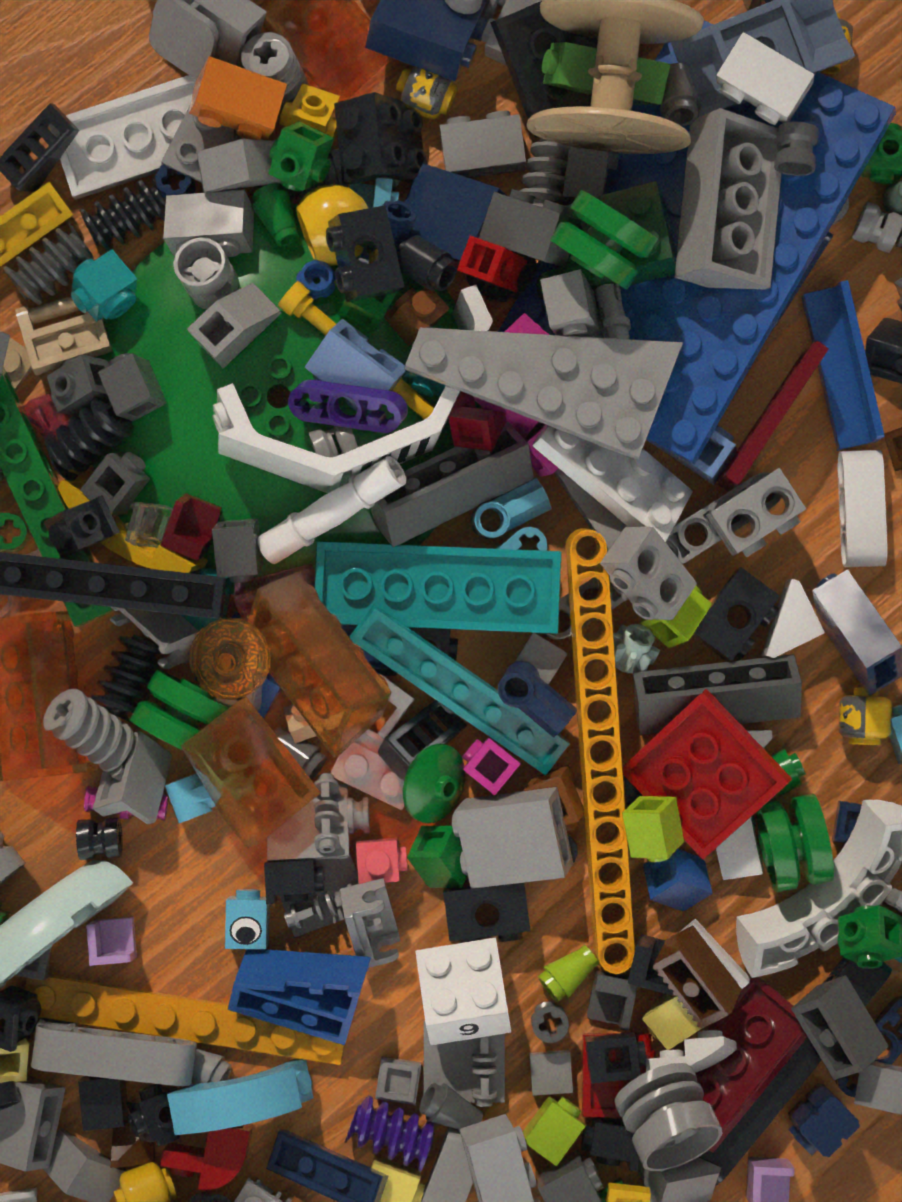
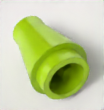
[538,945,599,1002]

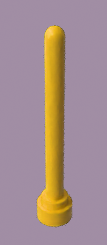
[277,281,435,420]

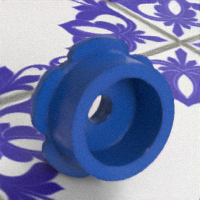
[296,260,336,300]

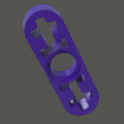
[288,379,408,433]

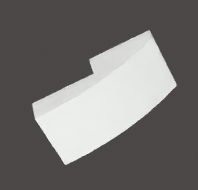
[716,815,764,880]
[646,1030,737,1073]

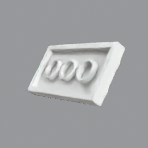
[49,75,197,200]
[532,424,693,542]

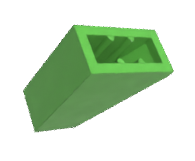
[542,42,670,105]

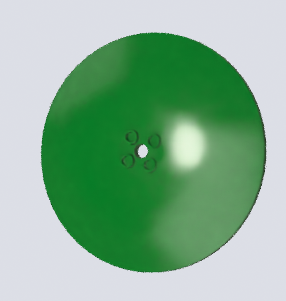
[93,204,481,601]

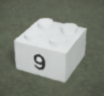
[415,937,511,1046]

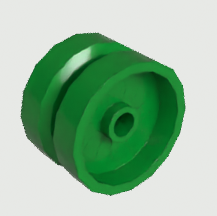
[550,190,659,290]
[130,669,236,761]
[756,793,834,892]

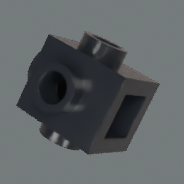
[126,1084,181,1146]

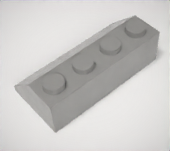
[674,108,781,289]

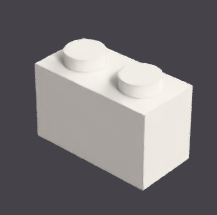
[716,32,815,125]

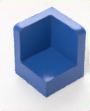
[643,849,713,911]

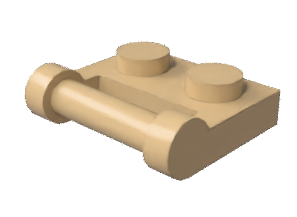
[15,296,113,375]

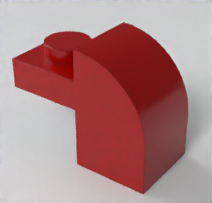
[161,1123,253,1190]

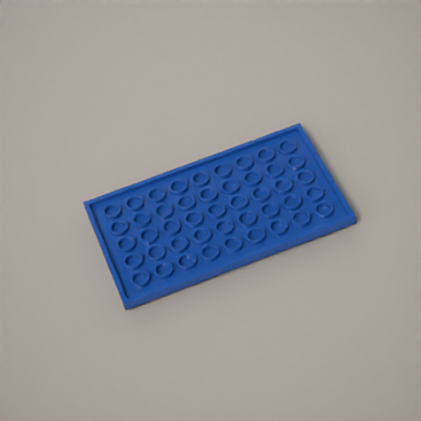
[498,20,896,465]

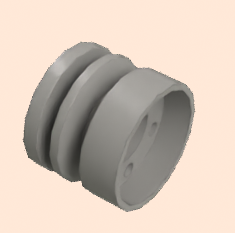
[614,1063,723,1171]

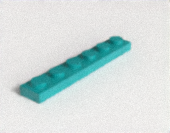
[350,604,570,775]

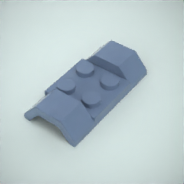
[671,0,855,117]

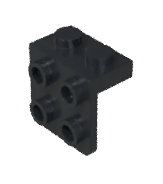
[334,92,427,185]

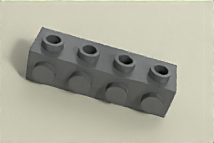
[371,422,534,547]
[633,655,802,735]

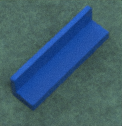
[802,280,885,451]

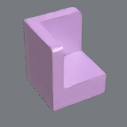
[86,917,137,966]
[746,1157,795,1202]

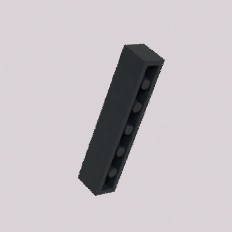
[0,552,227,619]

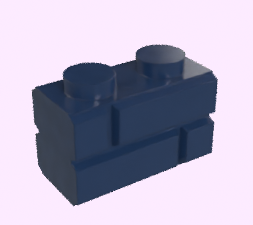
[788,1083,860,1157]

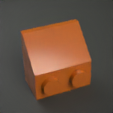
[189,56,287,140]

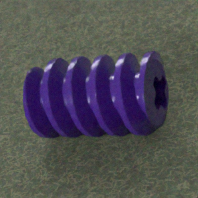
[344,1095,435,1172]

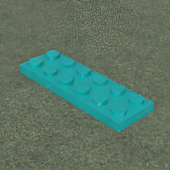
[313,542,562,634]

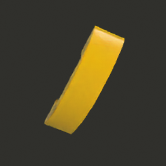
[58,476,209,573]

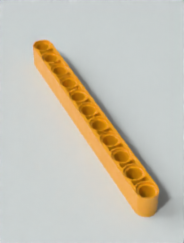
[566,528,635,974]

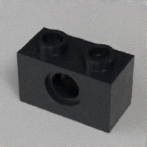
[326,205,404,303]
[692,567,780,662]
[443,883,530,943]

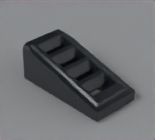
[0,103,80,192]
[378,700,467,780]

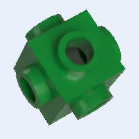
[268,121,334,191]
[860,123,902,184]
[837,905,902,969]

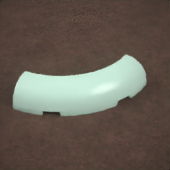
[0,860,133,989]

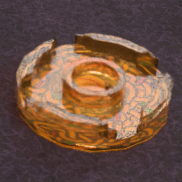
[190,618,270,700]

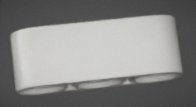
[837,450,887,567]

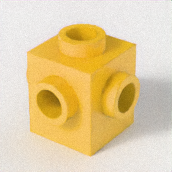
[279,83,340,142]

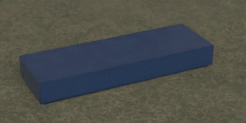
[266,1130,388,1202]

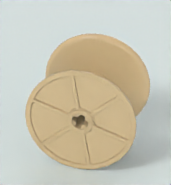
[526,0,704,154]

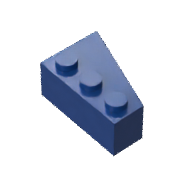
[228,949,371,1045]

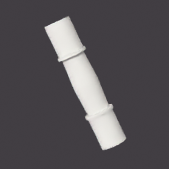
[257,456,406,564]

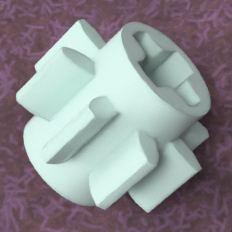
[613,624,660,673]

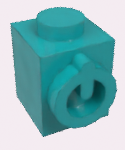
[71,249,138,322]

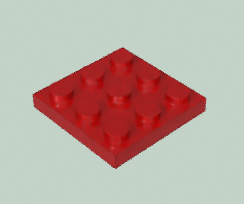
[622,688,792,860]

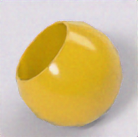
[296,184,368,266]

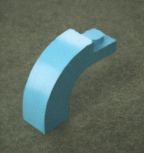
[167,1059,314,1135]

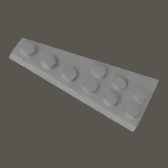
[404,327,683,460]

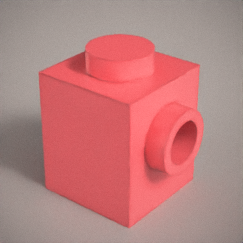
[356,837,408,884]

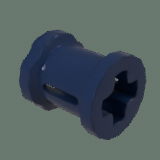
[155,164,196,200]

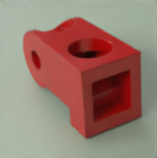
[457,235,528,293]

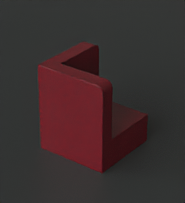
[448,391,506,451]
[160,493,222,561]

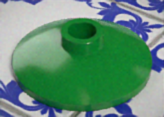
[403,744,465,823]

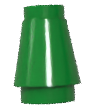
[252,183,299,247]

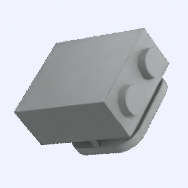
[149,0,267,78]

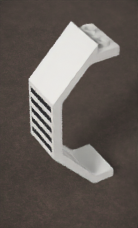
[212,284,493,493]

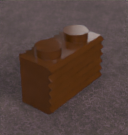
[653,926,742,1028]

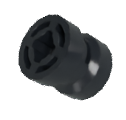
[76,817,123,860]

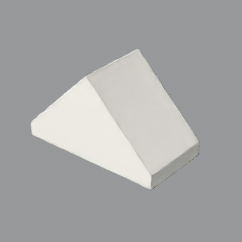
[761,579,825,658]

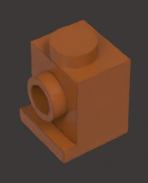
[384,287,450,347]
[524,765,584,831]

